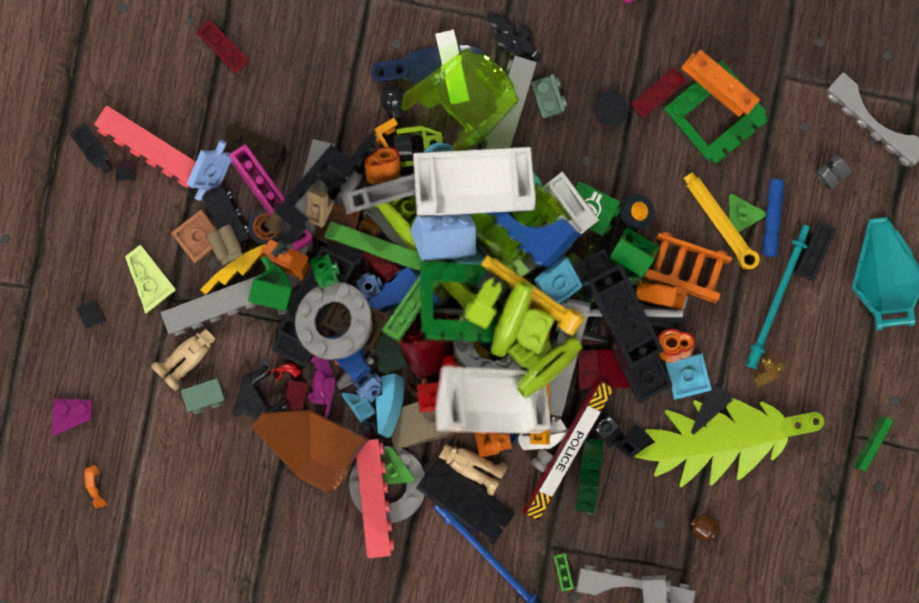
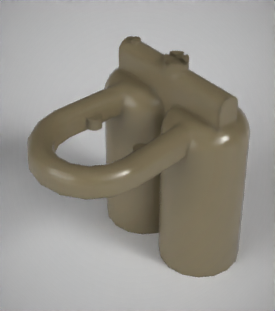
[207,224,243,265]

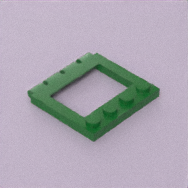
[664,60,768,164]
[420,261,497,342]

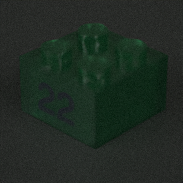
[372,333,408,375]

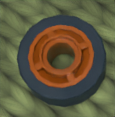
[248,209,281,245]

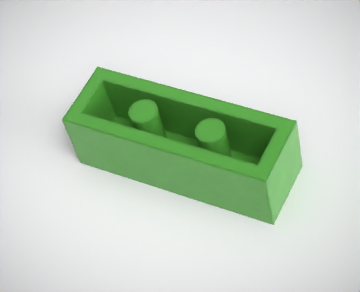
[553,553,574,592]

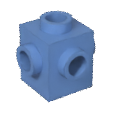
[354,273,383,301]
[351,372,382,402]

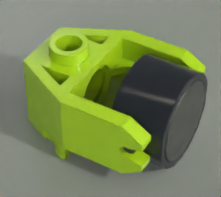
[394,126,443,169]
[464,272,509,330]

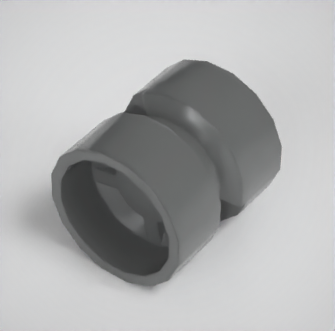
[815,155,852,191]

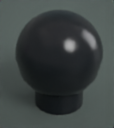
[380,87,406,119]

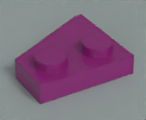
[52,399,93,436]

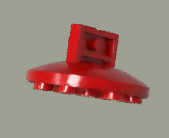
[417,355,461,433]

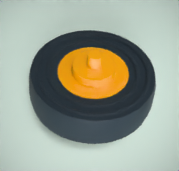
[620,194,654,229]

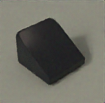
[115,161,136,181]

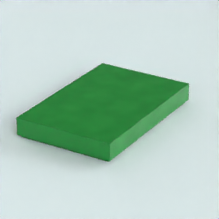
[852,417,893,471]

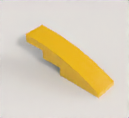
[201,244,266,295]

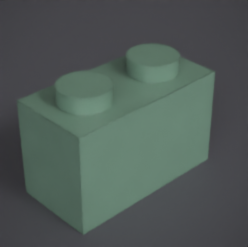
[181,378,226,415]

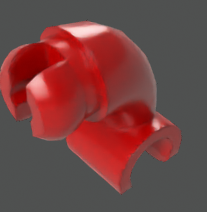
[271,363,301,380]

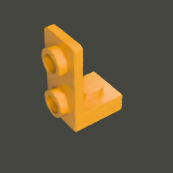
[374,118,398,147]

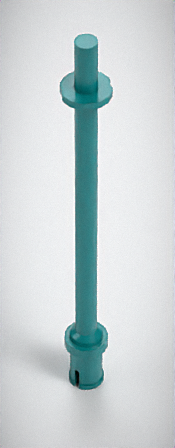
[745,225,811,370]

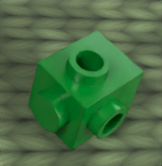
[310,254,340,289]

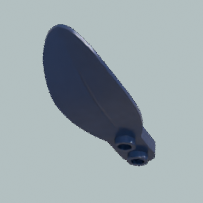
[371,45,485,84]

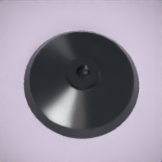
[594,92,628,126]

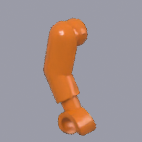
[84,465,107,508]

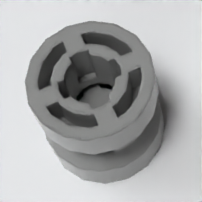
[530,449,553,473]

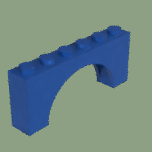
[487,211,581,268]
[328,267,441,383]

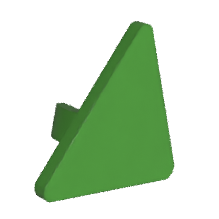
[729,194,766,232]
[382,446,415,484]

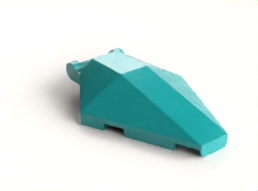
[851,217,919,330]

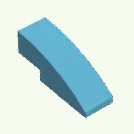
[376,373,404,438]

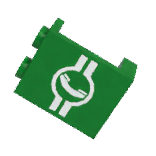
[576,181,621,237]

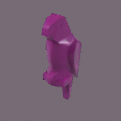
[308,355,336,418]

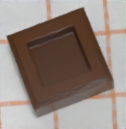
[357,216,381,237]

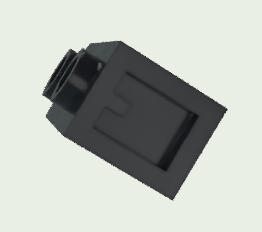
[593,409,625,448]

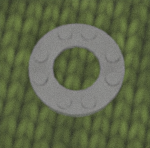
[295,282,373,360]
[453,310,523,370]
[349,446,425,523]

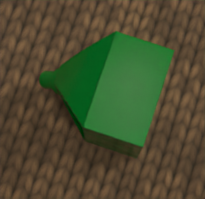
[610,227,660,279]
[248,255,294,311]

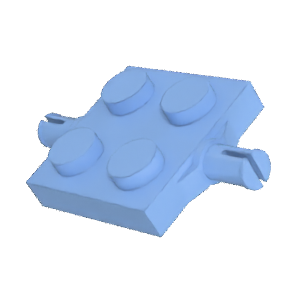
[187,140,231,201]

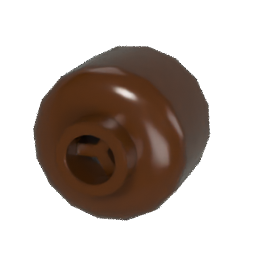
[691,514,721,542]

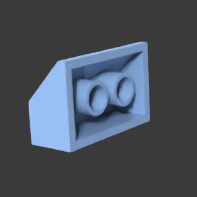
[410,214,476,261]

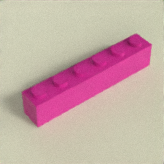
[229,144,312,251]

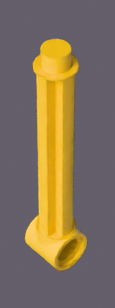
[683,172,760,270]
[481,255,585,335]

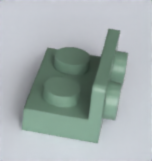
[531,74,567,119]

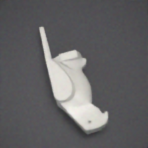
[518,416,569,450]

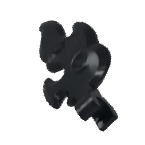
[488,11,542,62]

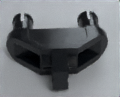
[231,365,291,418]

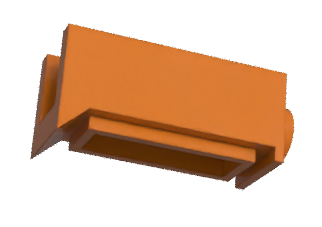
[260,240,311,282]
[636,280,688,310]

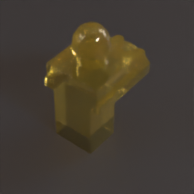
[754,358,785,387]

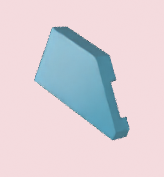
[341,392,377,423]

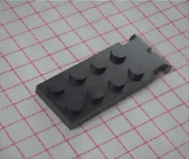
[416,457,515,544]

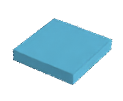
[534,256,583,304]
[665,353,712,400]

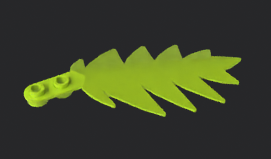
[634,398,824,487]

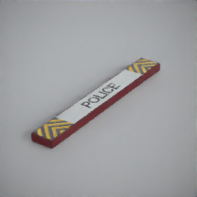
[522,379,615,521]

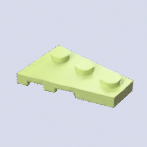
[125,245,176,314]

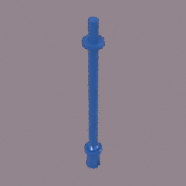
[433,504,538,603]

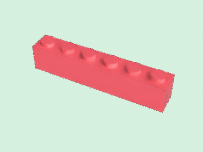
[94,105,196,188]
[357,439,394,558]

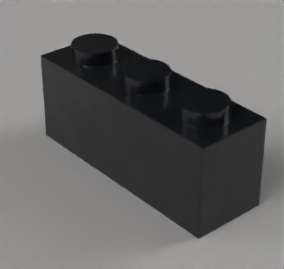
[203,187,251,245]

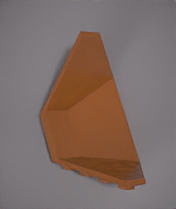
[251,410,369,494]

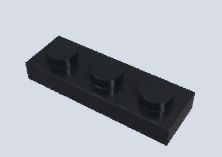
[795,221,837,282]

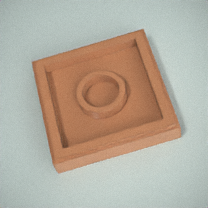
[171,210,217,263]

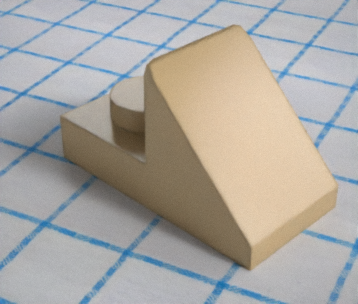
[306,187,334,227]

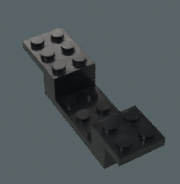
[264,133,378,258]
[271,222,365,368]
[572,248,673,404]

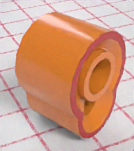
[365,147,401,184]
[658,329,695,363]

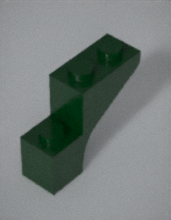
[575,438,604,513]

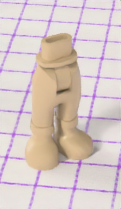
[151,328,216,391]
[439,444,509,496]

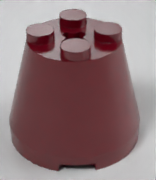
[396,311,451,378]

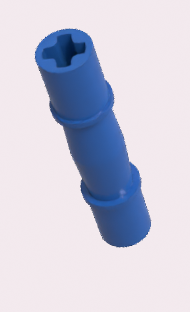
[762,179,785,257]

